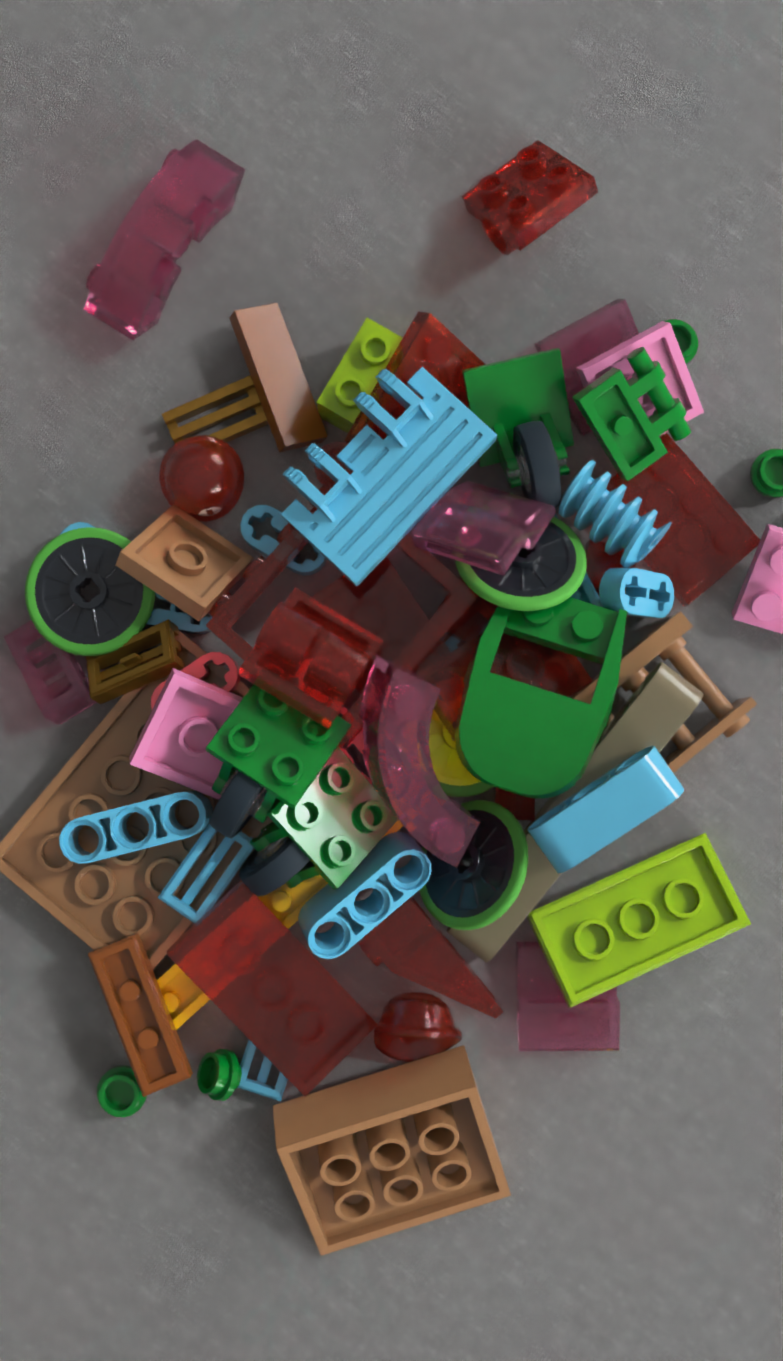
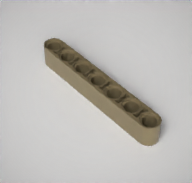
[446,662,703,963]

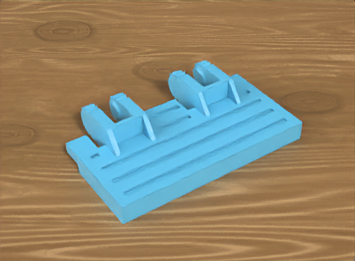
[281,367,497,587]

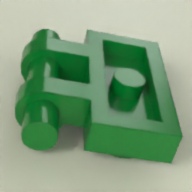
[572,347,691,482]

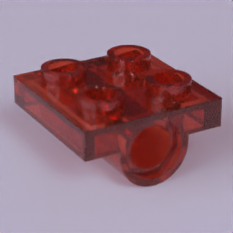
[462,140,599,256]
[239,587,384,729]

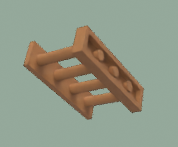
[570,611,757,773]

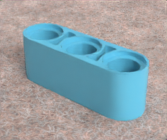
[527,745,684,874]
[59,791,213,864]
[298,832,432,959]

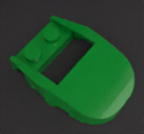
[455,597,627,799]

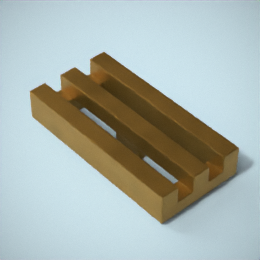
[162,375,268,461]
[86,619,184,705]

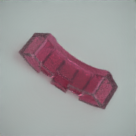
[84,139,245,341]
[360,655,480,868]

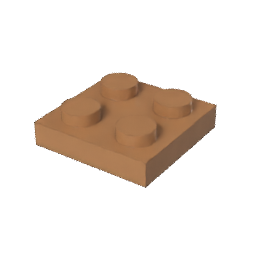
[115,504,254,621]

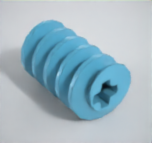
[558,460,672,568]

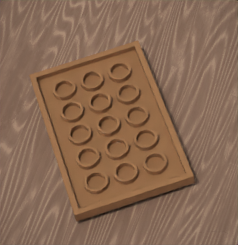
[0,630,273,971]

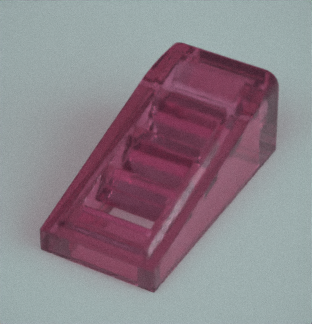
[4,620,97,724]

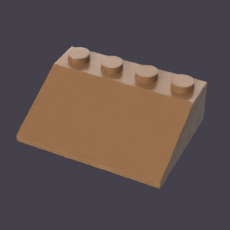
[272,1045,511,1256]

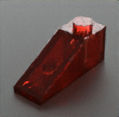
[359,896,504,1018]

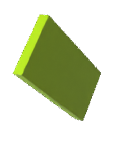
[527,833,751,1008]

